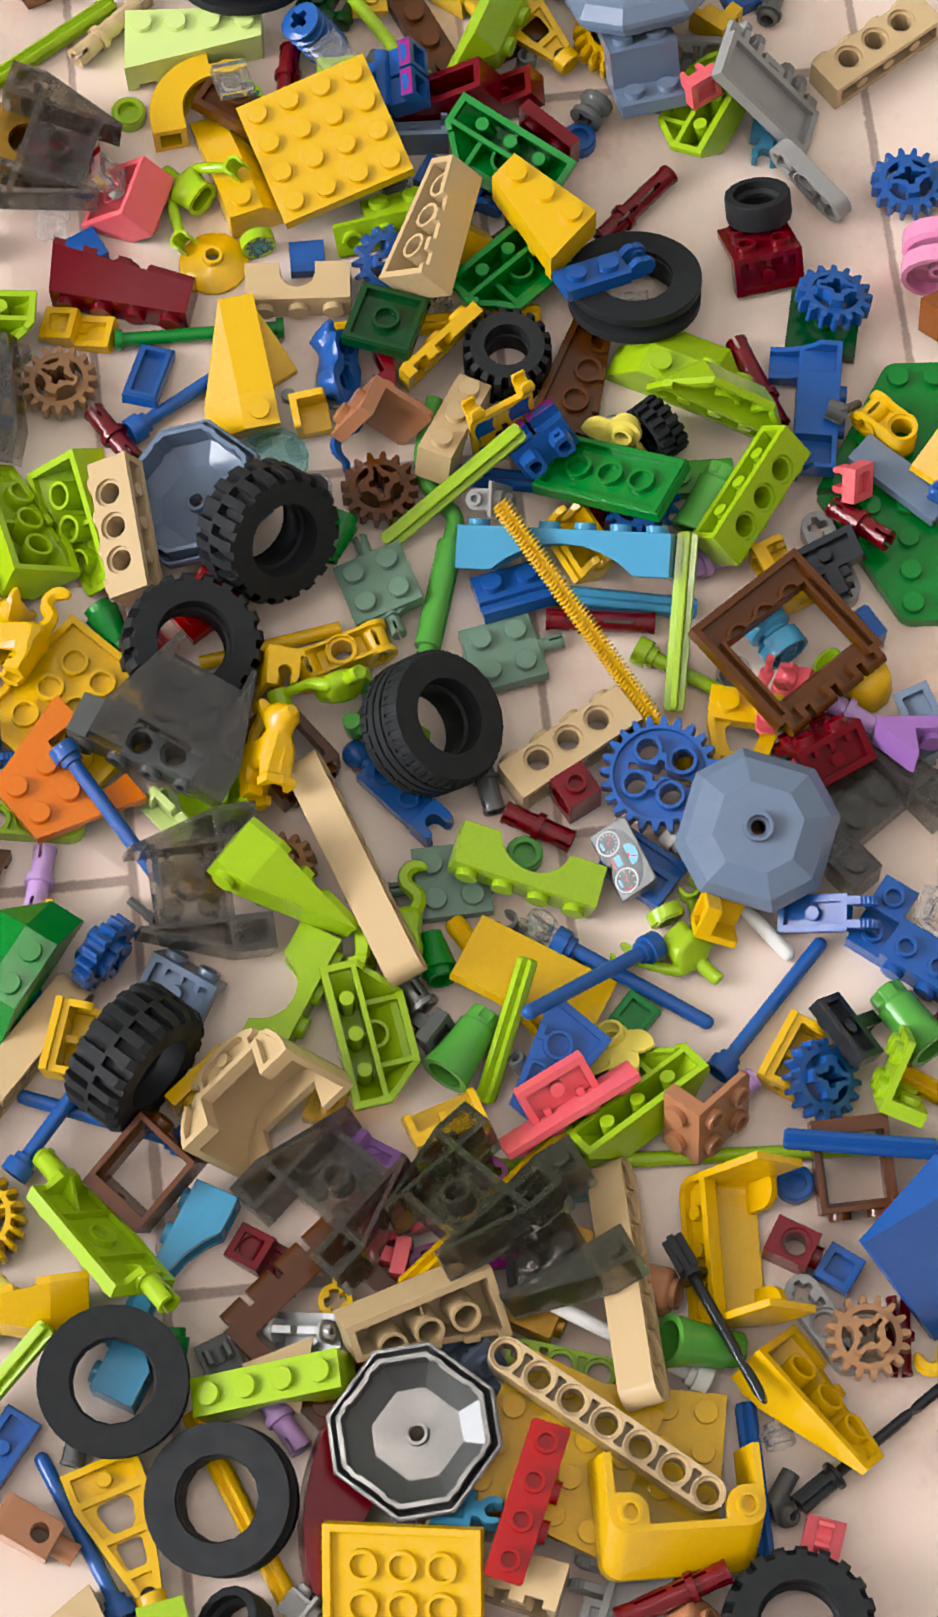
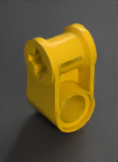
[849,390,918,457]

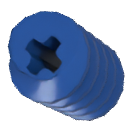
[281,2,348,65]

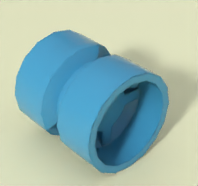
[745,607,808,670]

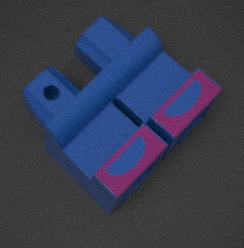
[368,36,431,119]
[495,397,579,479]

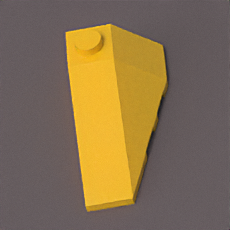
[204,293,281,439]

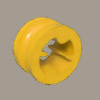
[318,1283,353,1313]

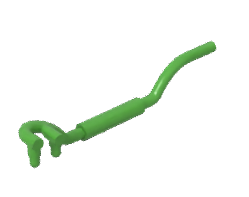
[342,395,464,740]

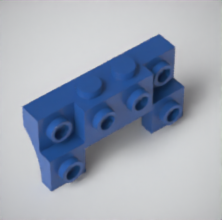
[768,340,847,482]
[844,874,938,1003]

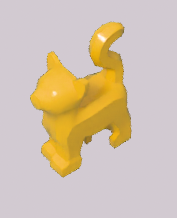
[0,587,72,687]
[238,698,300,812]

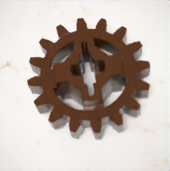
[341,451,419,529]

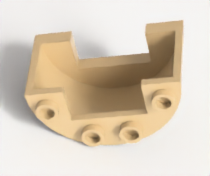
[180,1028,354,1184]

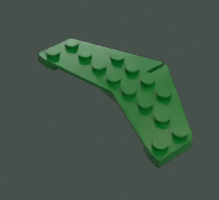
[816,362,938,627]

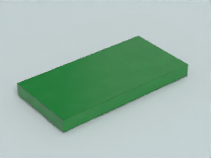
[531,435,691,523]

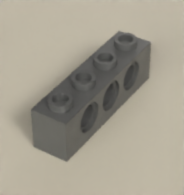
[66,692,222,797]

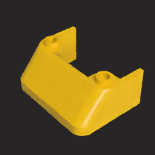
[679,1151,816,1328]
[587,1442,766,1583]

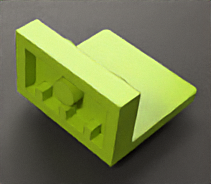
[869,1024,928,1129]

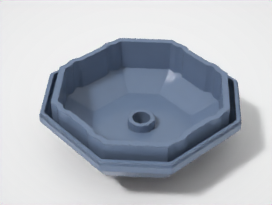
[563,0,705,37]
[118,419,261,569]
[674,748,841,914]

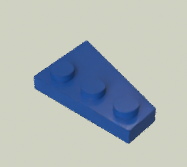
[509,1001,612,1120]

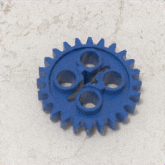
[599,715,719,836]

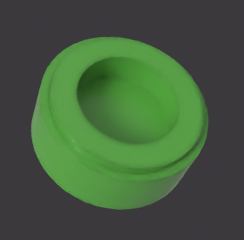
[506,836,543,872]

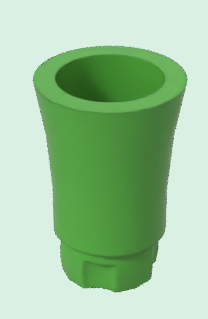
[671,459,734,532]
[870,979,938,1068]
[422,1003,499,1093]
[659,1313,748,1370]

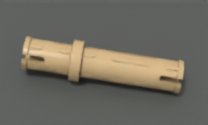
[67,0,154,68]

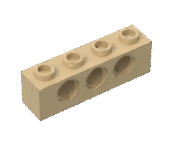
[809,0,938,110]
[87,451,163,607]
[497,685,643,809]

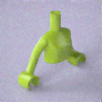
[162,155,250,256]
[267,664,373,704]
[610,877,724,986]

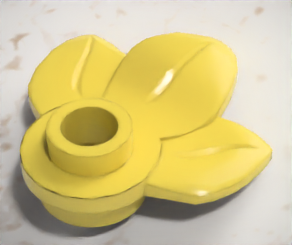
[581,413,645,450]
[590,1019,655,1076]

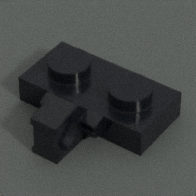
[797,523,867,601]
[808,992,884,1069]

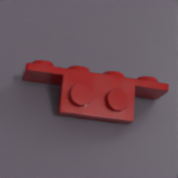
[484,1418,571,1586]

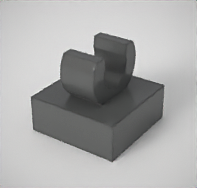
[411,1007,455,1055]
[194,1333,244,1375]

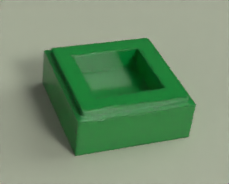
[608,988,662,1032]

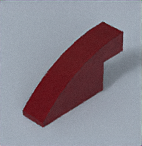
[392,56,545,122]
[297,1420,374,1598]

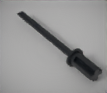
[662,1232,768,1404]
[791,1383,938,1515]

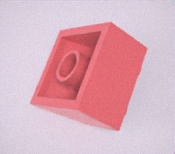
[81,156,175,243]

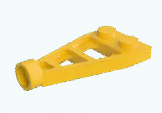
[463,0,581,76]
[706,684,785,760]
[60,1456,169,1608]

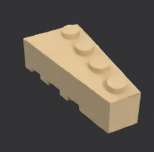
[333,1251,513,1363]

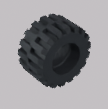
[463,307,552,404]

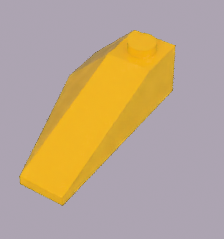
[189,118,284,239]
[0,1270,89,1339]
[731,1324,885,1475]

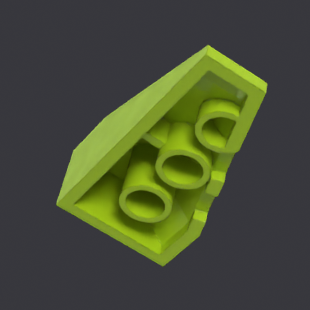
[26,448,106,597]
[0,464,81,600]
[206,816,359,938]

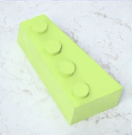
[124,8,264,91]

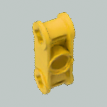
[299,618,399,694]

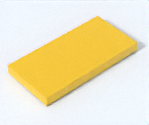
[449,915,617,1026]

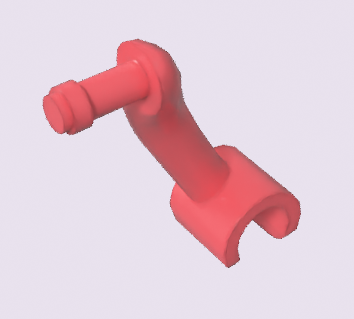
[755,654,777,734]

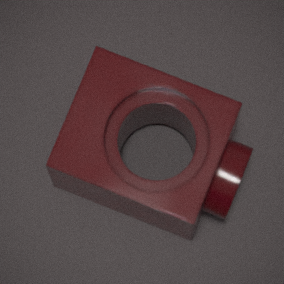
[549,760,602,824]
[761,1214,825,1274]

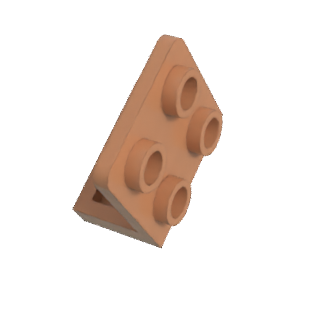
[330,374,434,445]
[663,1070,750,1166]

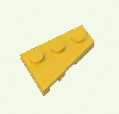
[399,301,483,393]

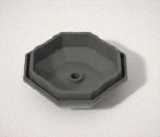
[326,1342,503,1522]

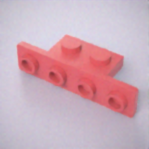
[497,1050,642,1160]

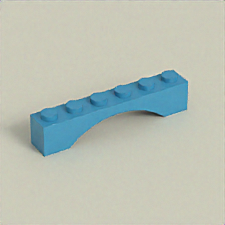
[455,518,677,579]
[88,1179,241,1415]

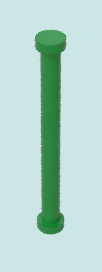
[115,317,285,351]

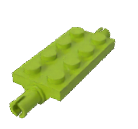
[26,1148,180,1314]

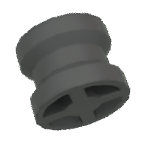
[570,88,613,132]

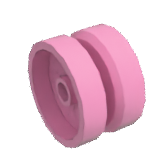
[900,216,938,296]

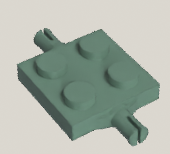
[333,534,426,640]
[458,613,565,694]
[388,844,494,924]

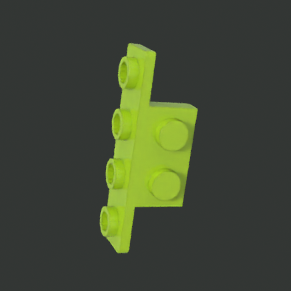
[332,186,473,258]

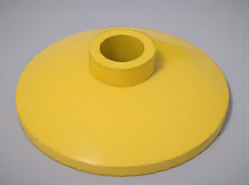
[179,233,249,295]

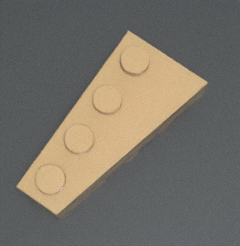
[379,155,483,298]
[415,1520,570,1617]

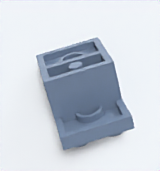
[596,27,688,119]

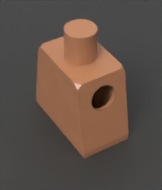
[0,1491,82,1567]

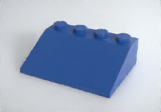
[859,1154,938,1341]

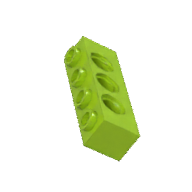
[694,425,811,566]

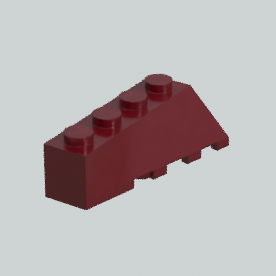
[49,236,198,330]

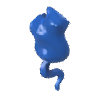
[309,319,364,473]

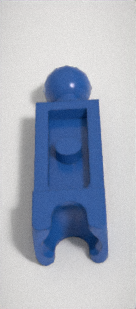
[342,740,454,847]

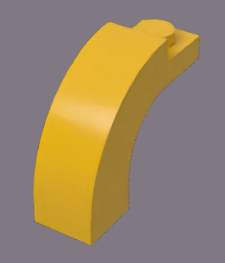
[149,53,246,153]

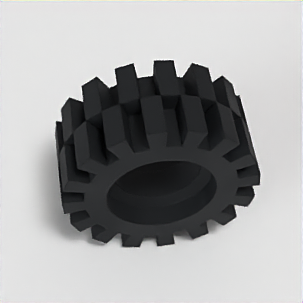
[626,394,689,457]

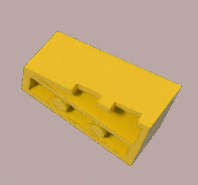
[492,153,596,280]

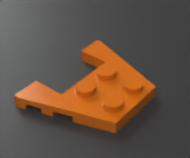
[0,695,148,844]

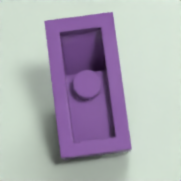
[871,715,938,772]

